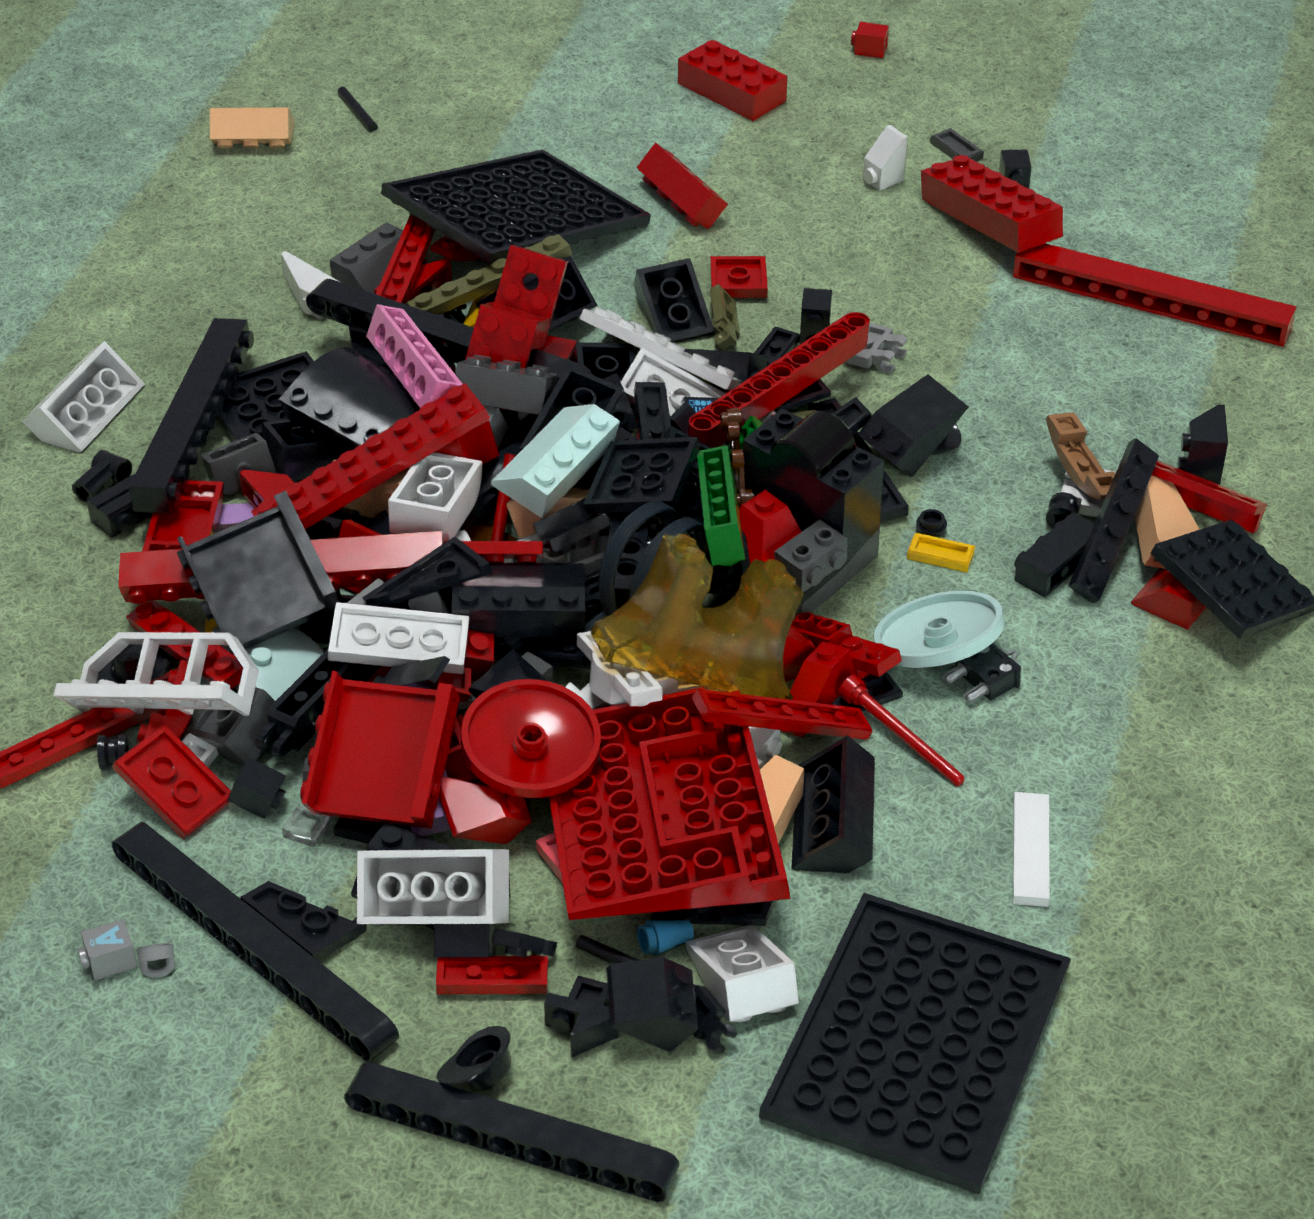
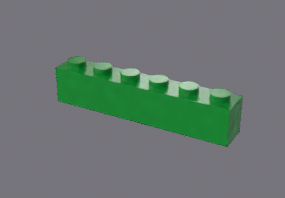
[697,445,745,566]

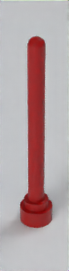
[838,674,964,786]

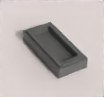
[930,128,984,161]

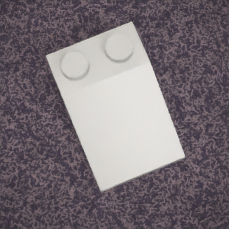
[685,925,799,1022]

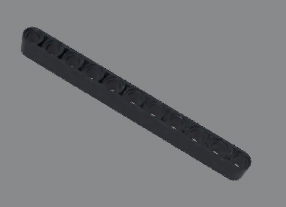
[306,279,593,383]
[111,822,399,1062]

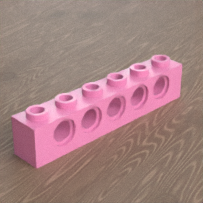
[366,304,462,408]

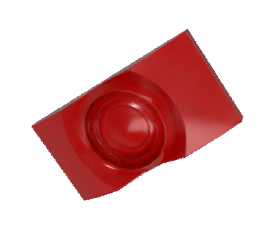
[142,481,224,551]

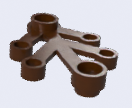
[720,408,754,509]

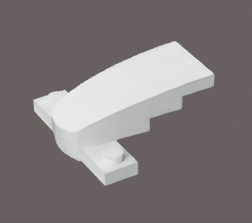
[577,628,739,706]

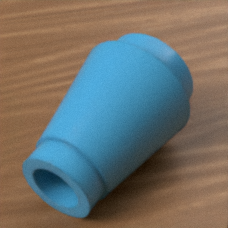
[637,919,694,956]

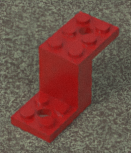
[465,245,568,368]

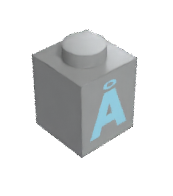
[77,919,137,981]

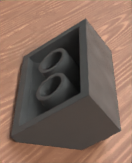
[330,222,428,293]

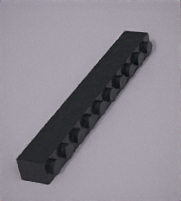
[129,318,254,514]

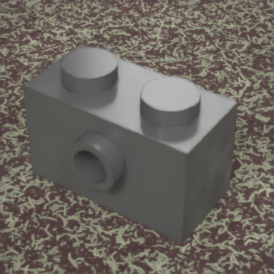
[201,433,276,496]

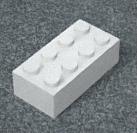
[357,849,509,924]

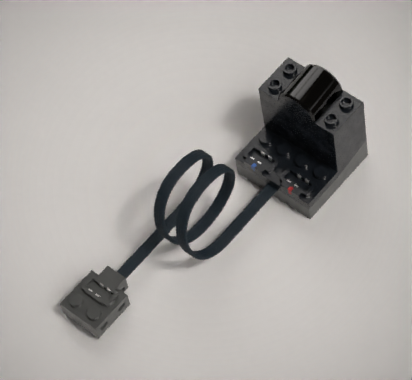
[461,408,884,713]

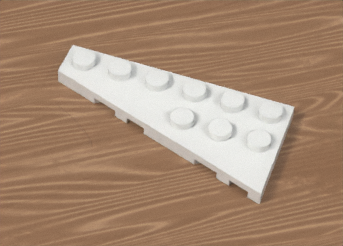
[579,307,742,391]

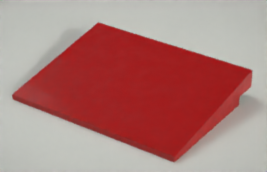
[549,687,791,920]

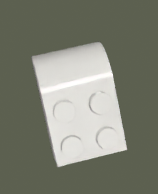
[388,452,482,541]

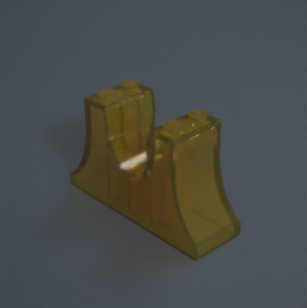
[591,534,804,700]

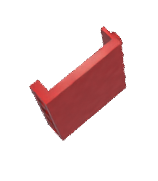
[300,671,460,829]

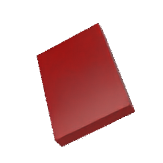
[112,724,231,839]

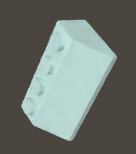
[491,404,620,518]

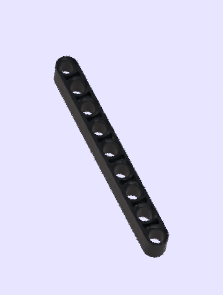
[344,1062,680,1202]

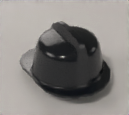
[436,1026,511,1091]

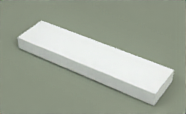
[1012,792,1050,907]

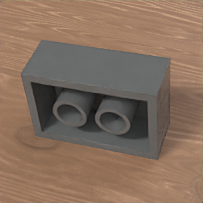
[455,354,558,415]

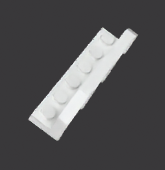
[53,632,259,716]

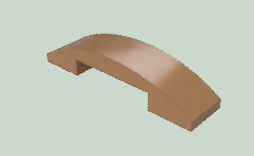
[1046,412,1116,500]

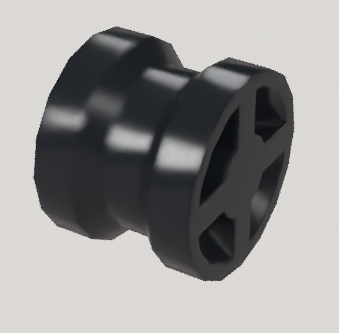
[1046,492,1080,529]
[97,734,129,769]

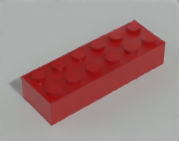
[921,155,1063,253]

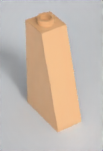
[1135,475,1200,569]
[760,755,804,844]

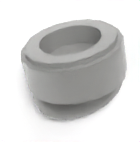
[137,943,175,978]

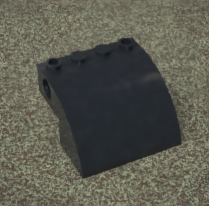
[279,347,420,448]

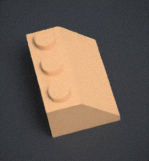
[210,107,295,148]

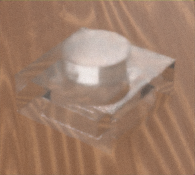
[282,804,330,847]

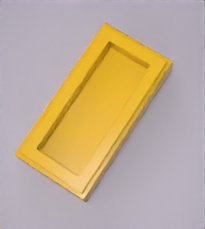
[907,533,976,572]

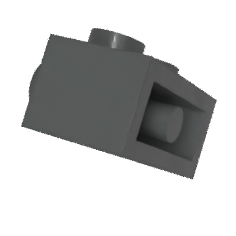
[774,519,848,593]

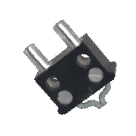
[942,643,1021,703]

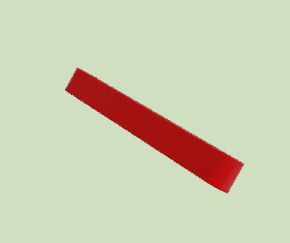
[688,312,870,448]

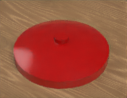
[461,679,601,798]

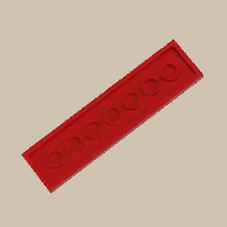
[251,383,490,529]

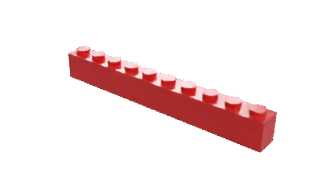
[1013,243,1297,347]
[118,531,445,604]

